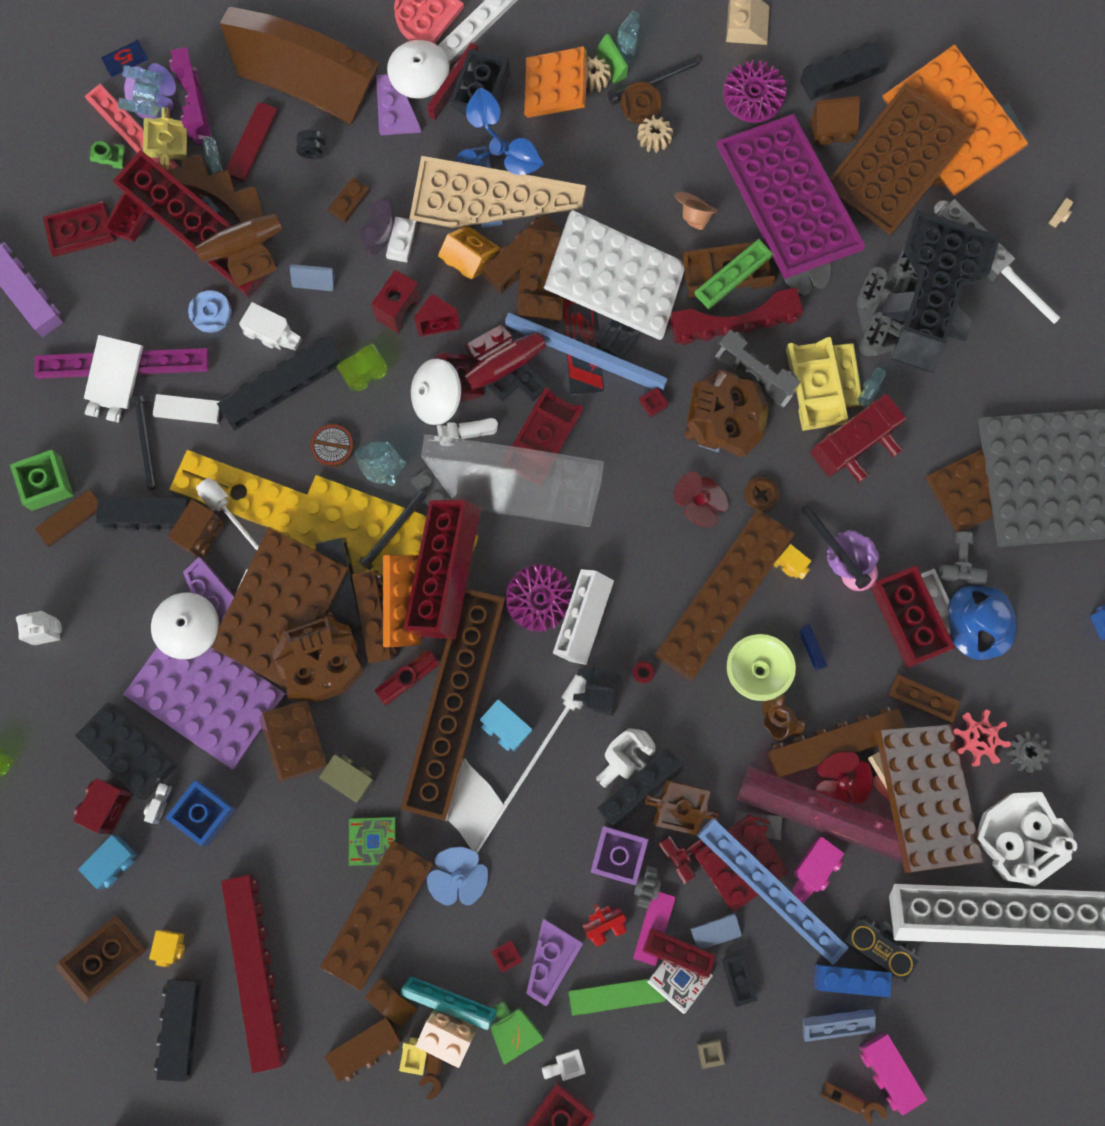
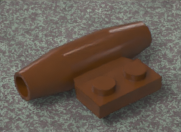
[195,213,283,287]

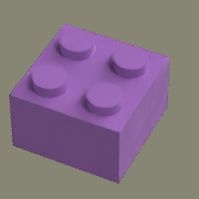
[590,826,648,885]

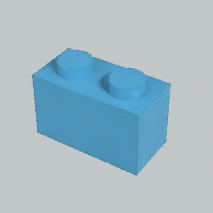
[78,835,138,889]

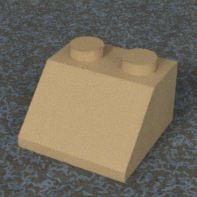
[726,0,769,45]

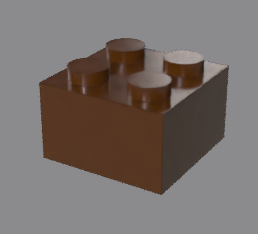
[167,499,224,558]

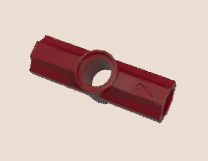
[374,649,440,706]

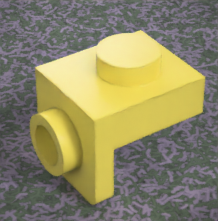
[399,1037,427,1075]

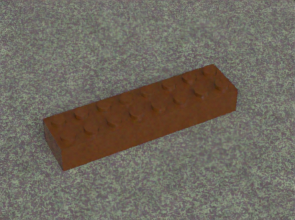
[654,509,794,682]

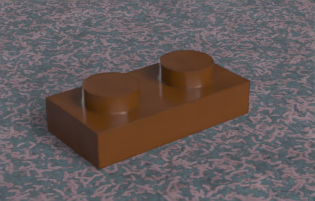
[328,177,370,223]

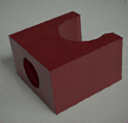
[371,270,422,334]

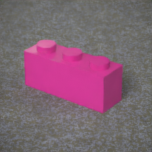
[859,1032,927,1115]

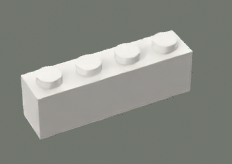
[553,569,614,665]

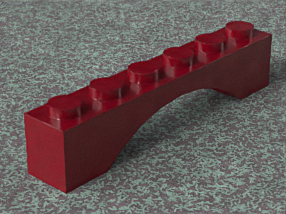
[669,288,803,345]

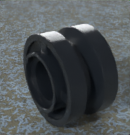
[296,130,326,159]

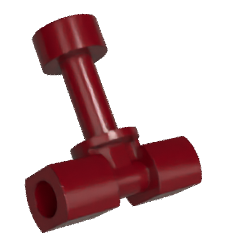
[658,836,706,884]

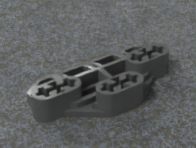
[856,246,918,357]

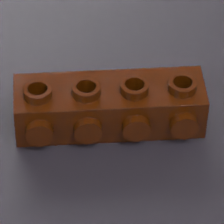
[352,570,397,664]

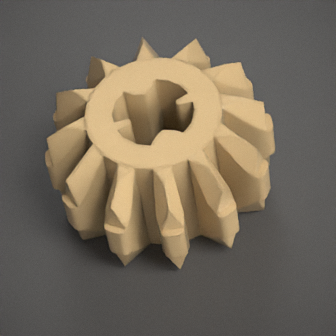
[586,55,611,93]
[637,115,673,153]

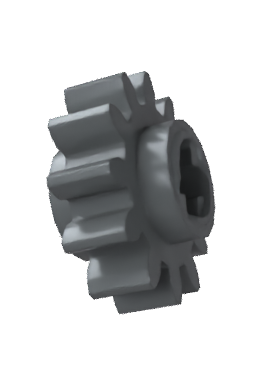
[1006,732,1050,773]
[634,866,661,909]

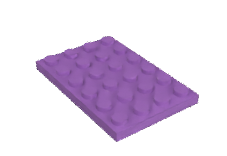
[123,622,287,770]

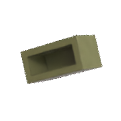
[319,754,375,804]

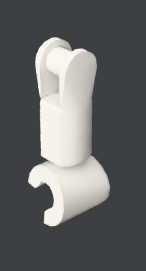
[437,418,498,446]

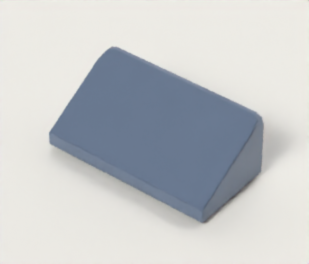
[290,264,336,291]
[690,913,742,950]

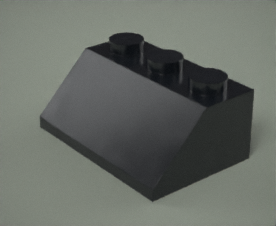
[449,49,511,126]

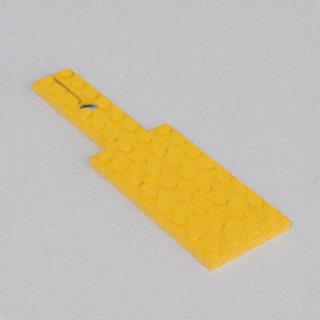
[170,450,479,589]

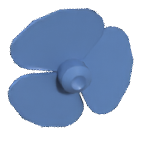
[426,847,488,906]

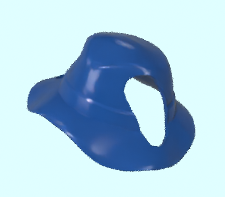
[948,585,1017,660]

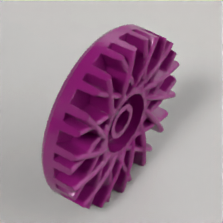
[723,60,787,123]
[506,564,573,632]

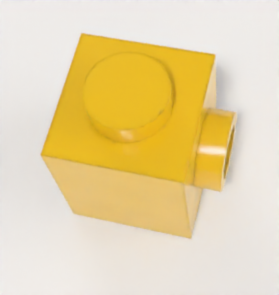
[149,930,185,967]

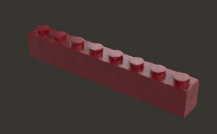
[221,875,287,1074]

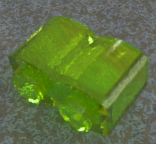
[336,344,388,392]

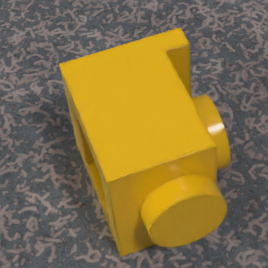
[774,544,811,579]

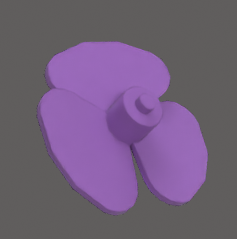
[124,63,177,119]

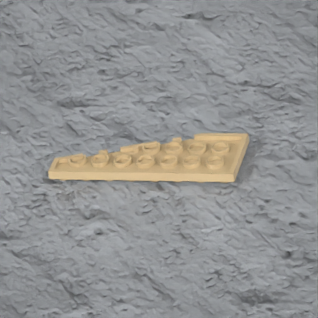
[409,156,587,228]

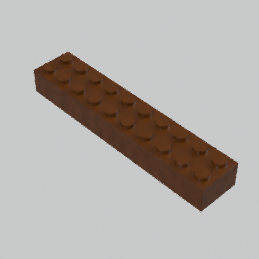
[401,588,506,822]

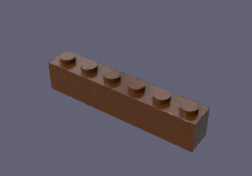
[766,707,906,779]

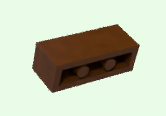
[324,1017,403,1082]

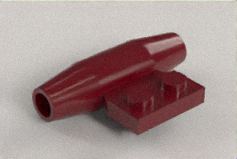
[463,324,546,390]

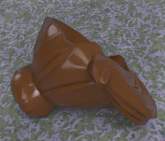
[762,694,806,740]

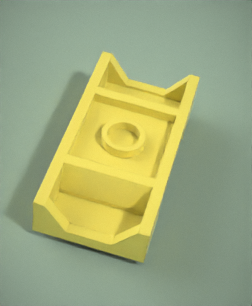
[786,337,848,431]

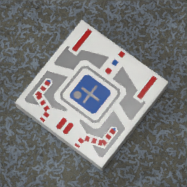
[647,961,713,1014]

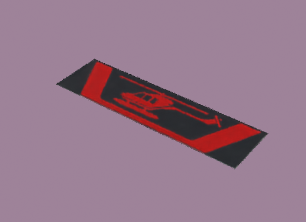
[561,296,604,395]

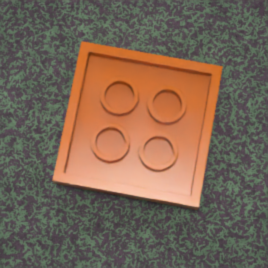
[524,46,587,118]

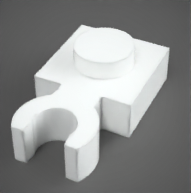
[144,783,172,824]

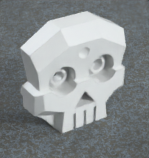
[976,792,1077,887]

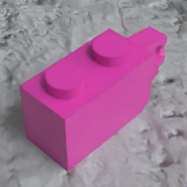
[791,837,844,903]

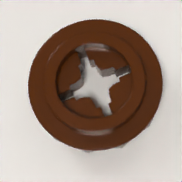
[744,477,779,512]

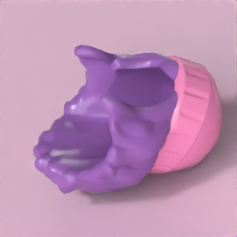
[827,530,879,591]

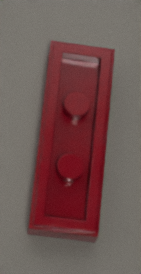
[642,928,716,979]

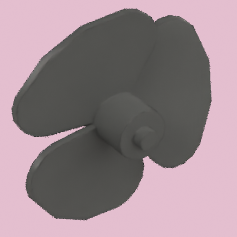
[784,263,831,296]

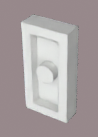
[386,217,417,262]

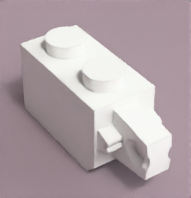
[239,302,302,351]
[16,611,62,645]

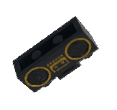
[841,915,920,983]

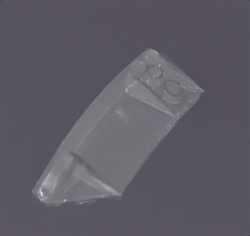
[421,434,604,527]

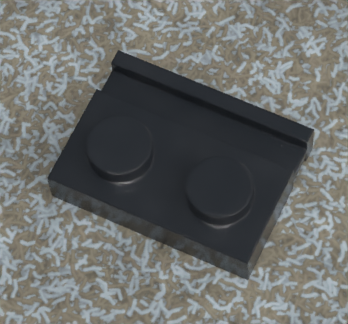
[595,319,641,359]

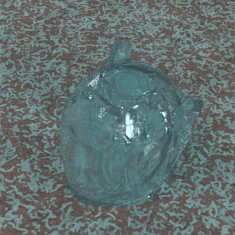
[354,441,407,486]

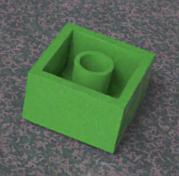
[10,450,74,511]

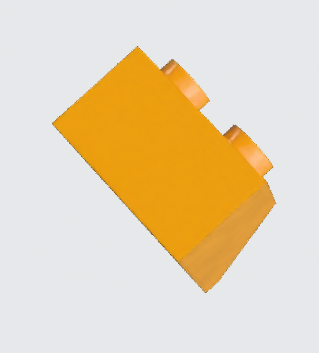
[438,226,501,279]

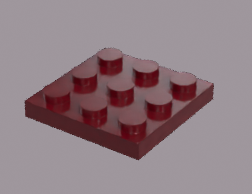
[693,814,790,913]

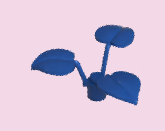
[454,88,544,175]

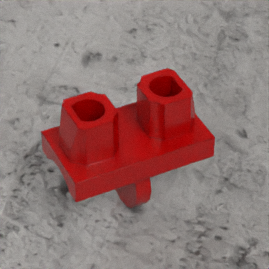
[582,904,627,947]

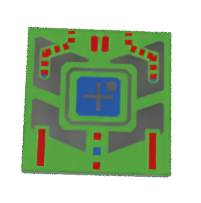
[349,817,396,866]

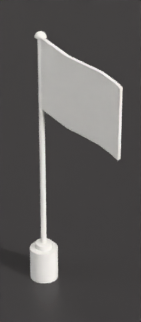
[448,675,587,856]

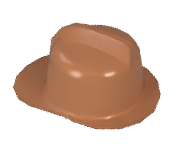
[674,192,718,230]

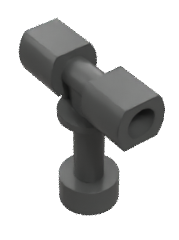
[938,532,987,585]

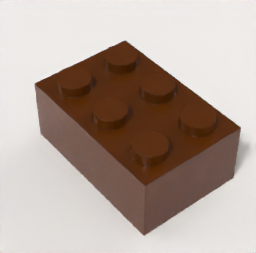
[259,700,327,783]

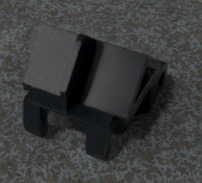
[572,667,621,716]

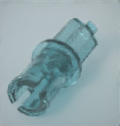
[203,136,223,175]
[857,368,885,407]

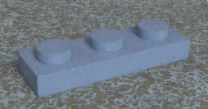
[803,1009,876,1042]

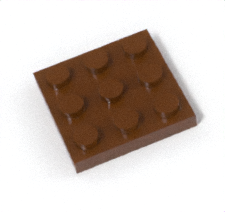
[925,449,993,533]

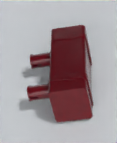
[810,394,906,483]

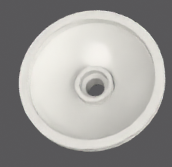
[387,40,450,98]
[411,359,461,425]
[151,592,220,659]

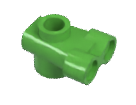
[90,141,125,169]

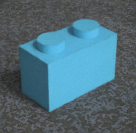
[480,699,533,752]

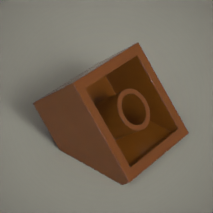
[810,96,860,145]

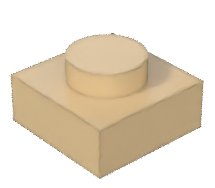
[1049,198,1073,228]

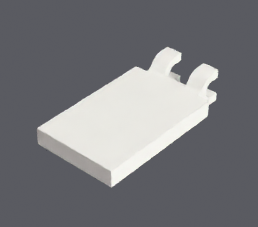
[84,335,143,423]

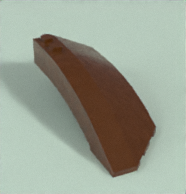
[220,6,379,125]

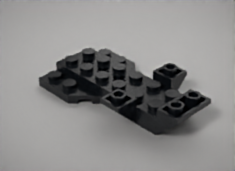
[882,210,1001,373]

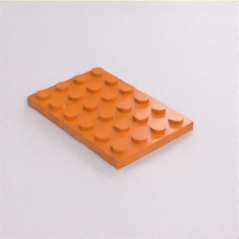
[882,44,1028,196]

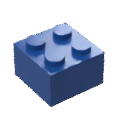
[165,780,237,847]

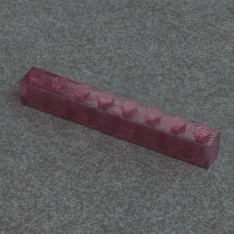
[736,766,903,863]

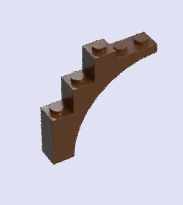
[168,154,272,244]

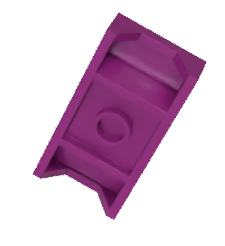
[169,47,213,146]

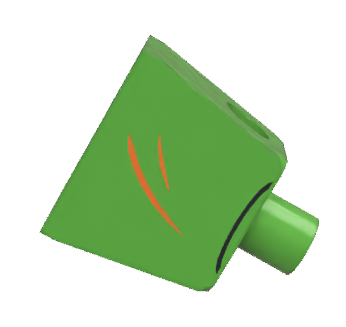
[490,1000,544,1065]

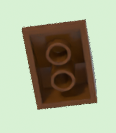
[56,916,146,1004]

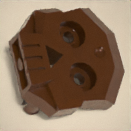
[684,369,769,458]
[272,612,364,703]

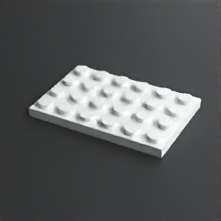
[544,210,684,340]

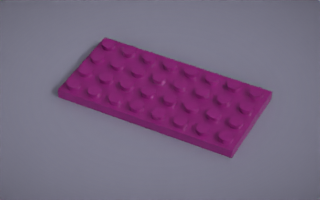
[716,114,865,279]

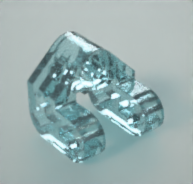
[118,66,165,117]

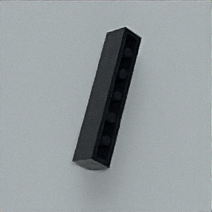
[216,336,345,431]

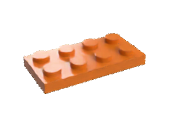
[383,555,421,647]

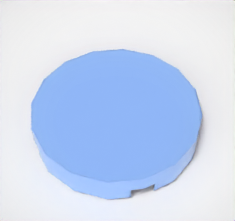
[188,290,232,333]

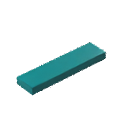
[400,977,497,1030]

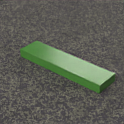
[694,239,773,309]
[569,978,665,1016]

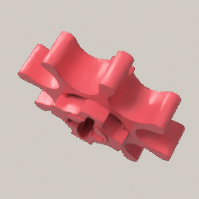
[952,710,1011,767]

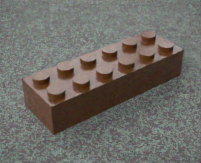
[320,840,434,991]

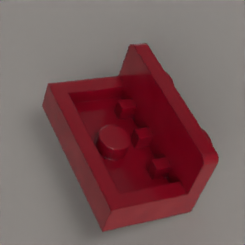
[105,193,150,242]

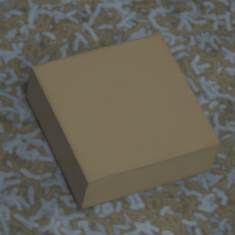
[697,1039,725,1069]

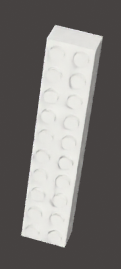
[889,884,1105,948]

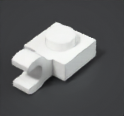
[542,1049,586,1081]

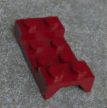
[503,387,584,486]

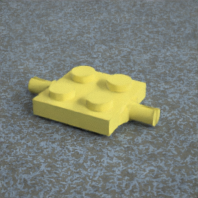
[143,107,187,170]

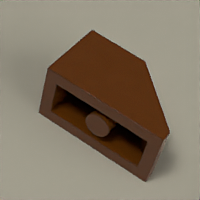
[364,976,418,1027]

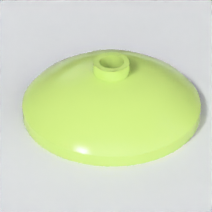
[727,634,796,701]

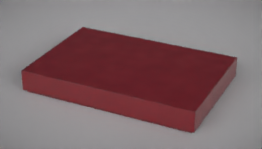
[43,201,115,257]

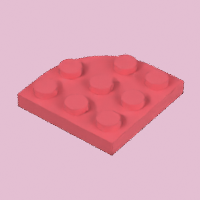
[394,0,464,44]

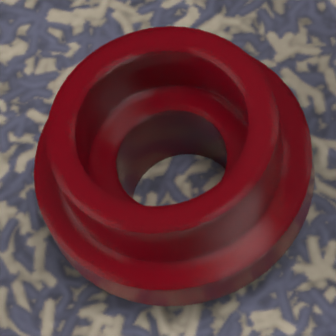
[632,661,655,684]

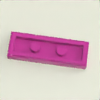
[633,892,675,966]

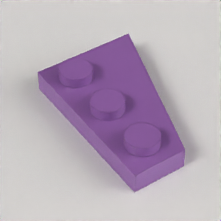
[526,918,583,1006]

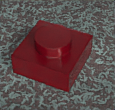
[638,387,669,418]
[491,940,523,973]

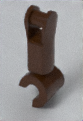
[419,1054,444,1099]
[820,1081,887,1125]

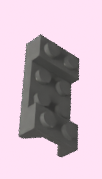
[715,330,801,409]

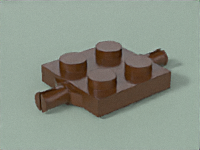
[645,779,719,835]

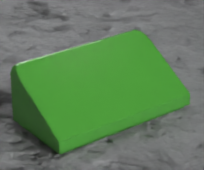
[595,34,628,83]

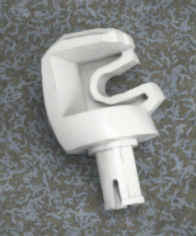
[596,728,655,788]

